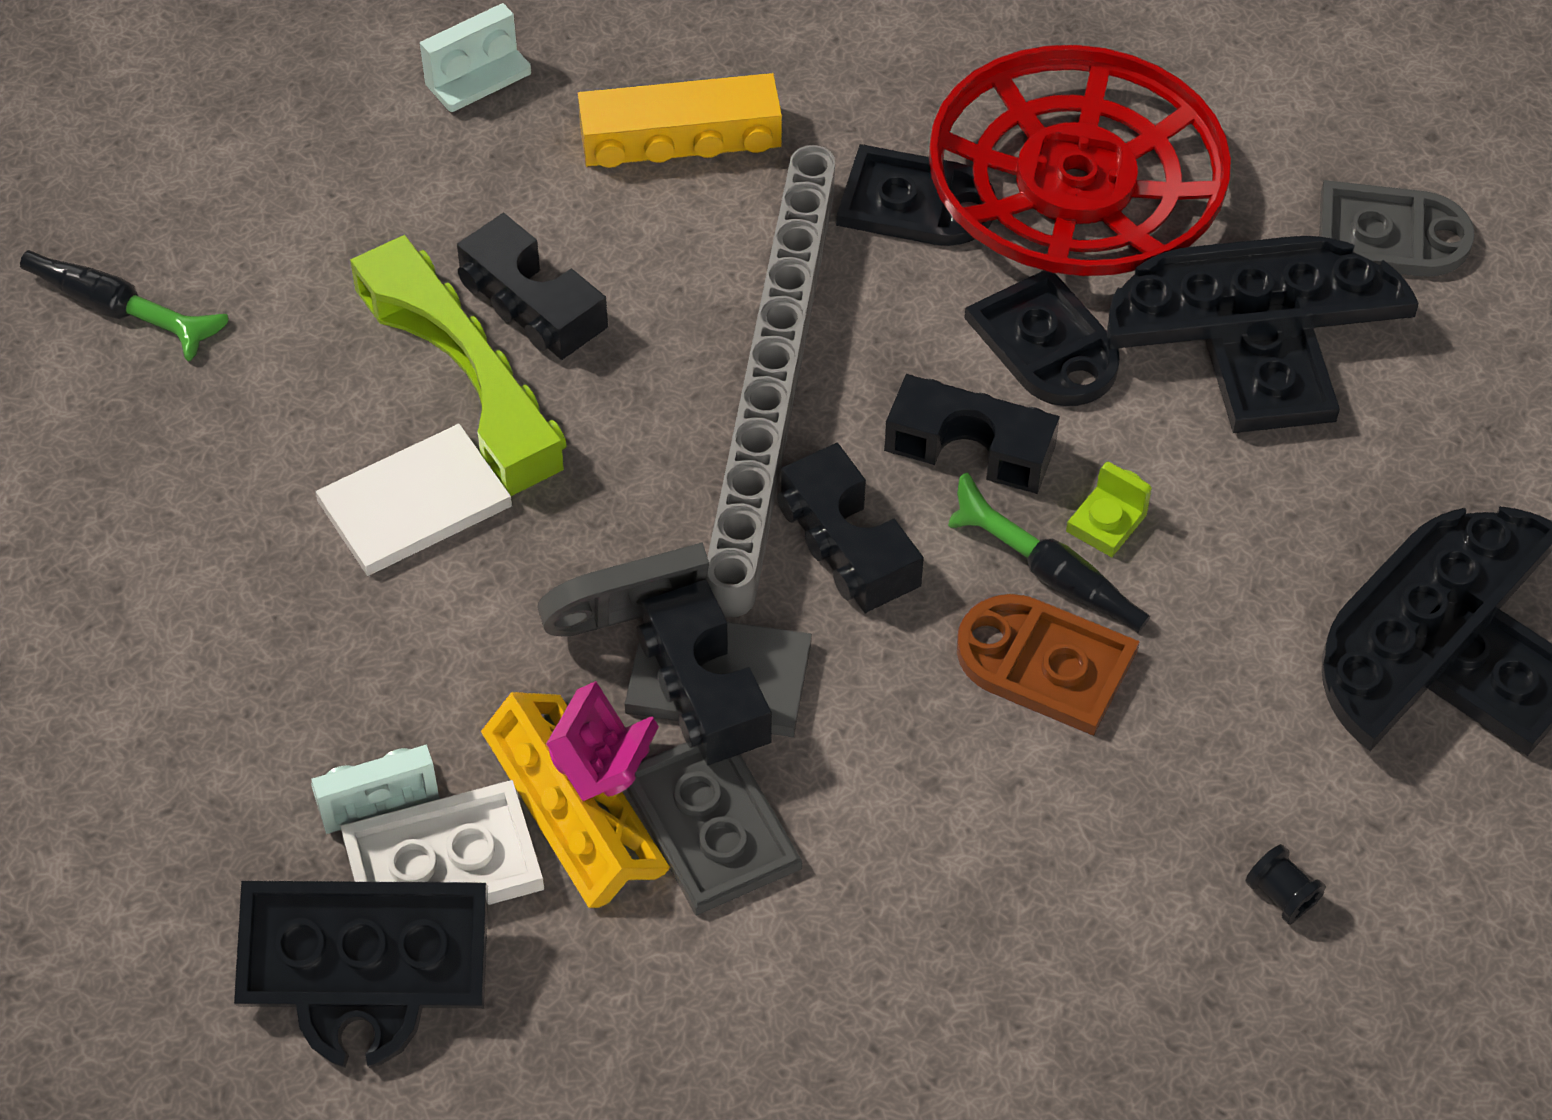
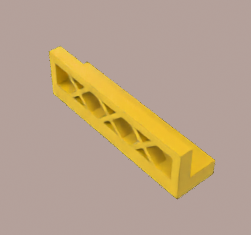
[481,692,670,908]

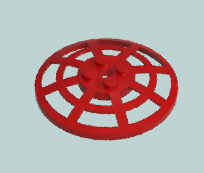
[929,45,1231,276]

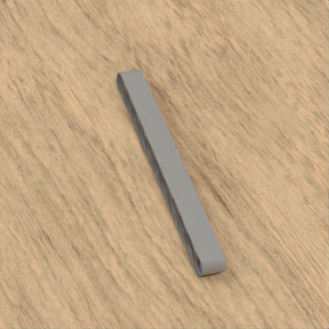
[707,145,835,617]

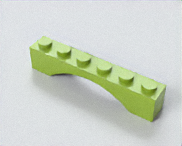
[350,235,567,496]

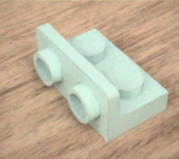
[420,3,531,112]
[311,744,439,834]

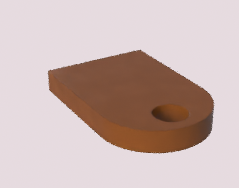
[957,594,1140,736]

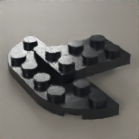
[1107,236,1419,433]
[1322,506,1552,756]

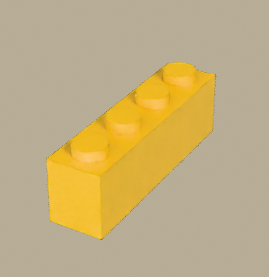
[578,73,782,168]

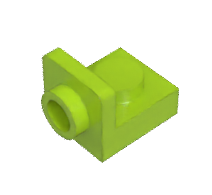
[1066,461,1152,558]

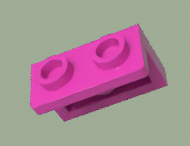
[546,681,659,801]

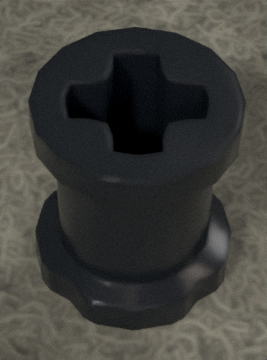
[1245,844,1326,924]

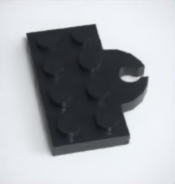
[234,881,489,1068]

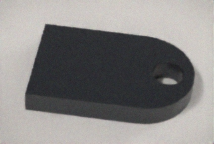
[836,144,996,246]
[964,270,1120,406]

